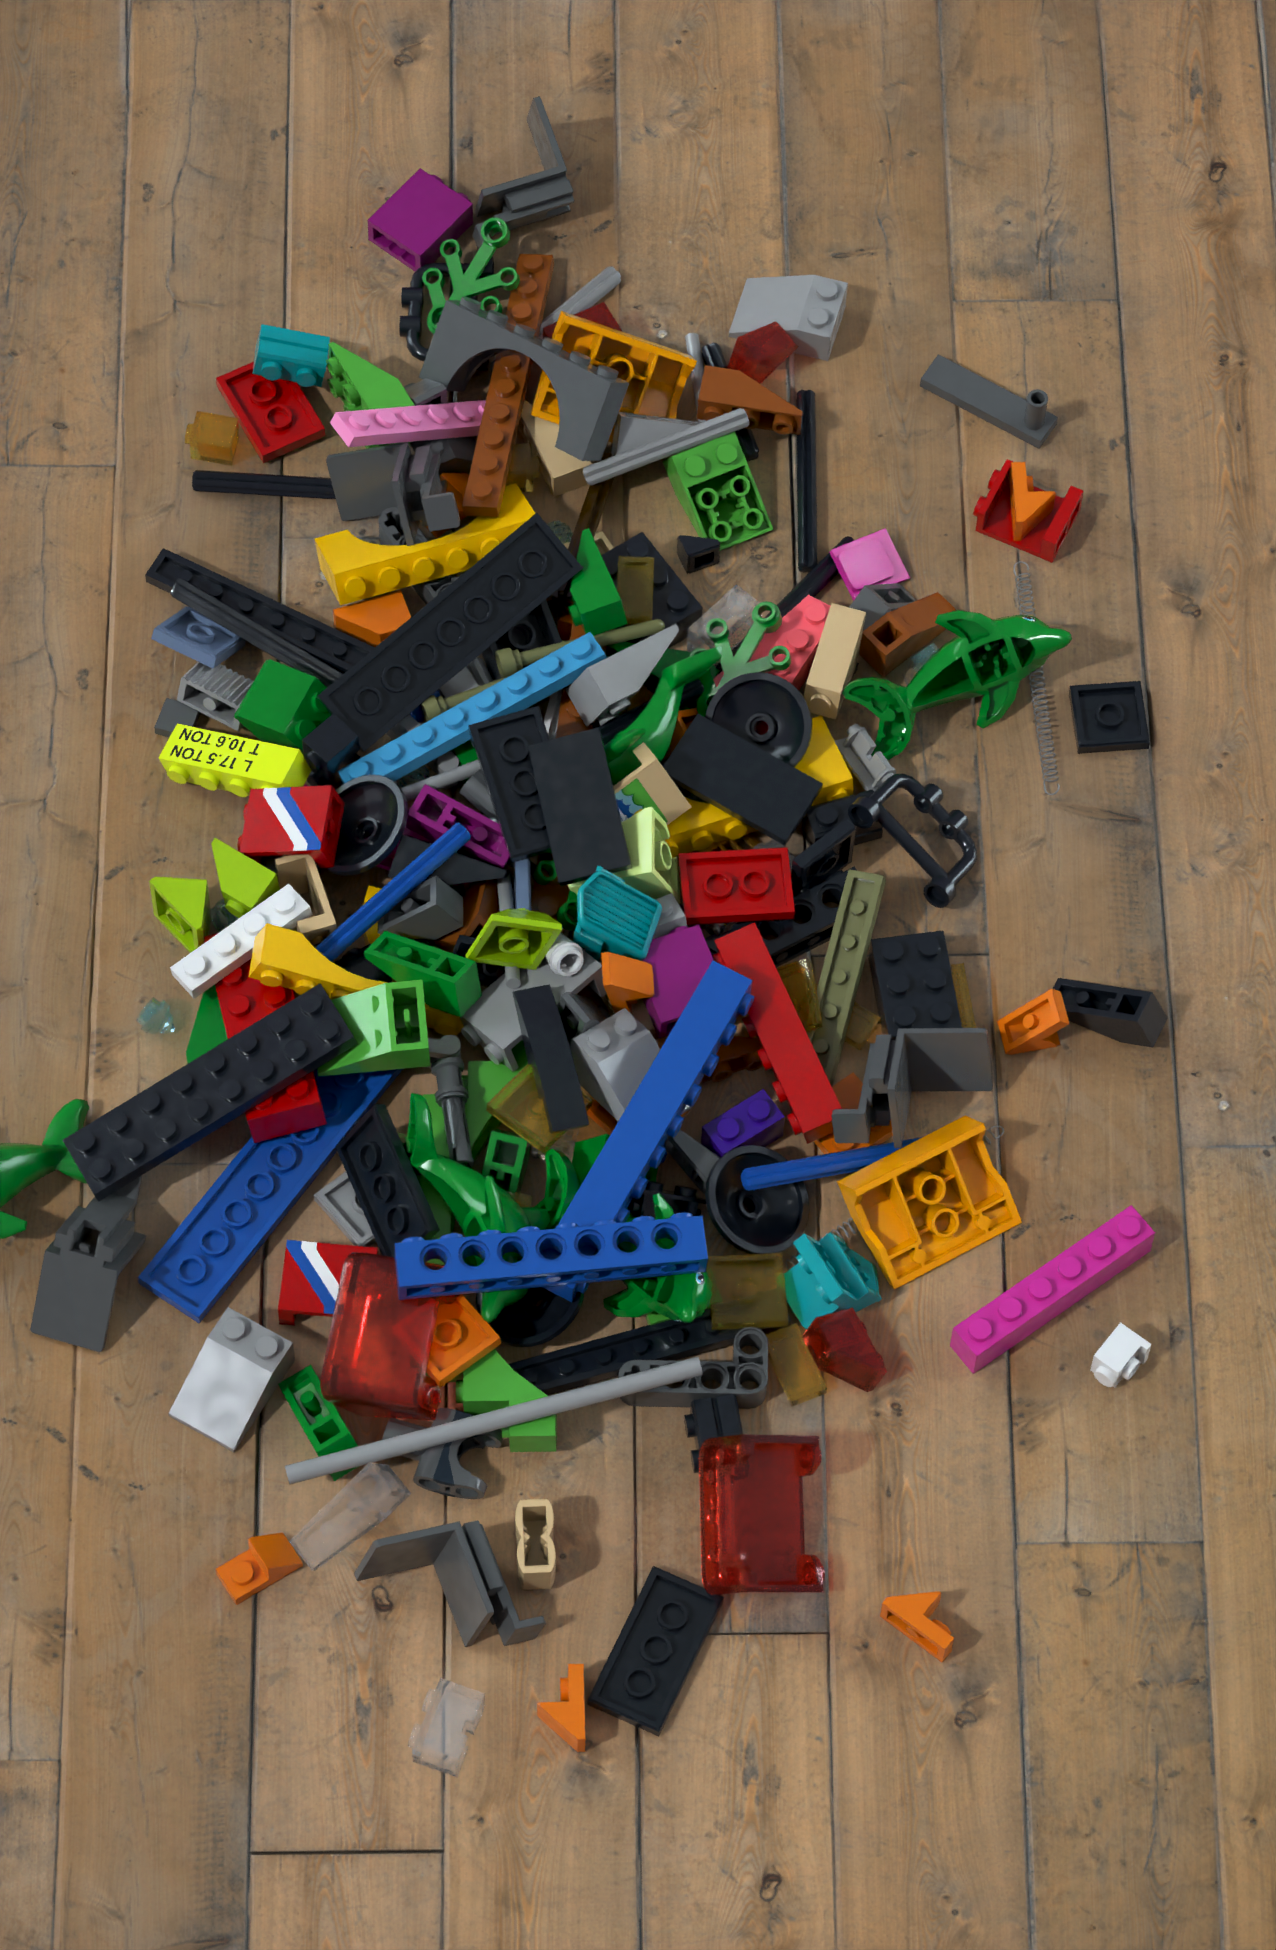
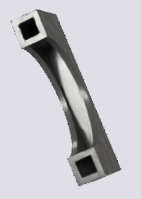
[419,297,629,461]

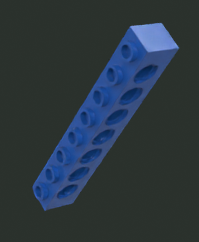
[394,1213,708,1300]

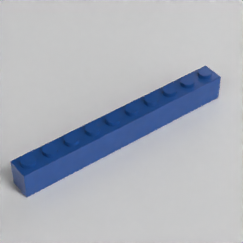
[541,961,755,1302]

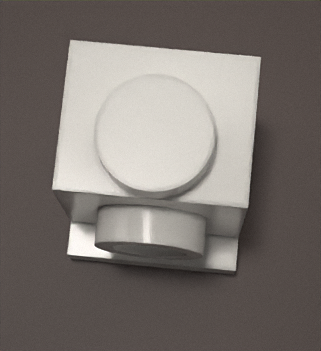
[1090,1322,1152,1388]

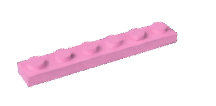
[330,400,486,447]

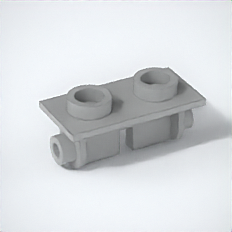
[835,724,897,791]

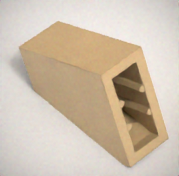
[804,603,866,719]

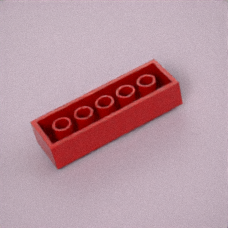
[204,933,327,1143]

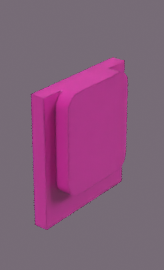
[829,528,910,601]

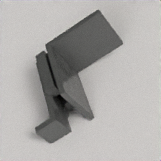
[473,96,574,250]
[326,442,461,546]
[831,1028,993,1148]
[30,1176,146,1352]
[354,1520,546,1647]

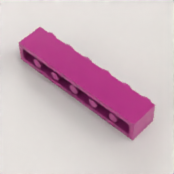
[950,1205,1155,1374]

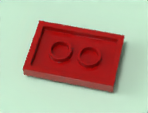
[216,362,326,463]
[678,847,795,925]

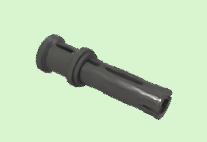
[431,1057,474,1168]

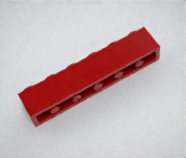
[712,922,842,1144]

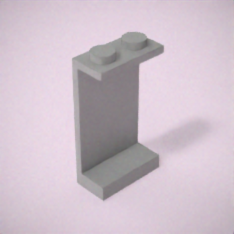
[460,933,606,1072]

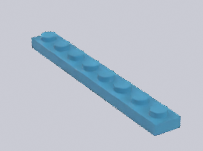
[337,632,607,784]

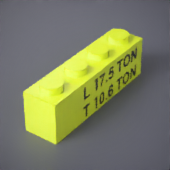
[159,724,311,797]

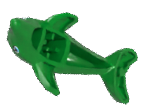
[842,610,1072,760]
[604,646,722,786]
[397,1093,550,1323]
[0,1099,89,1239]
[534,1149,712,1324]

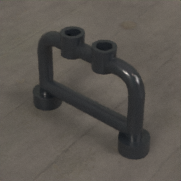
[399,257,494,370]
[848,774,977,908]

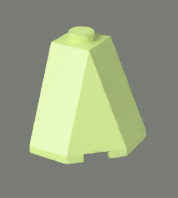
[568,807,680,904]

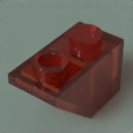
[802,1307,887,1392]

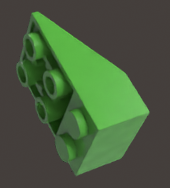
[326,342,415,449]
[662,432,774,551]
[317,980,430,1076]

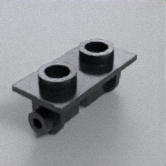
[627,1180,706,1218]

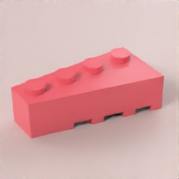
[714,595,830,735]

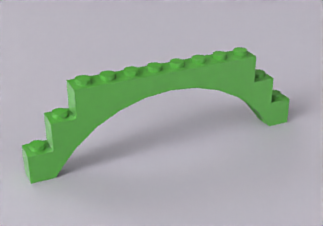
[410,1040,557,1452]

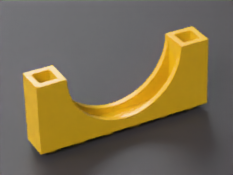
[314,483,536,605]
[664,715,853,858]

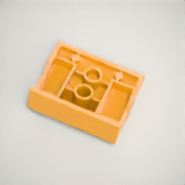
[531,311,697,460]
[837,1115,1022,1290]

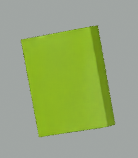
[149,877,211,953]

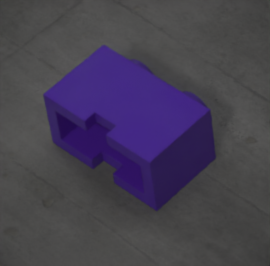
[701,1089,785,1158]

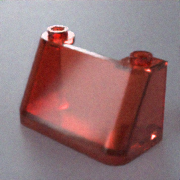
[320,1252,460,1421]
[699,1434,825,1595]

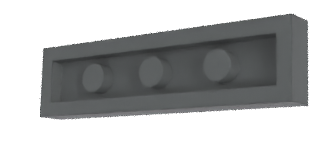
[920,354,1058,449]

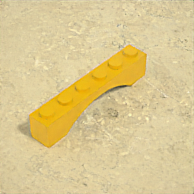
[249,923,464,1035]

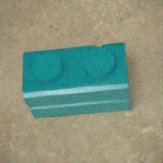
[252,324,330,387]

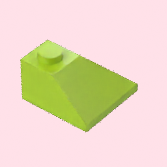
[211,838,280,918]
[465,908,562,970]

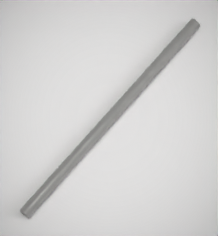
[285,1357,703,1484]

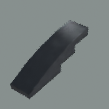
[512,984,589,1134]

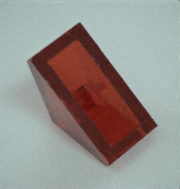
[728,321,799,384]

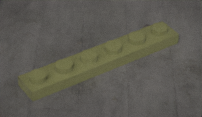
[806,869,886,1086]

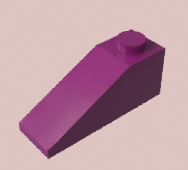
[406,784,509,869]

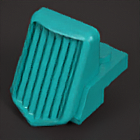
[573,866,662,962]
[777,1232,882,1331]

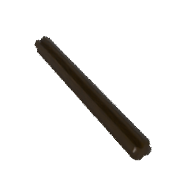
[552,453,614,606]

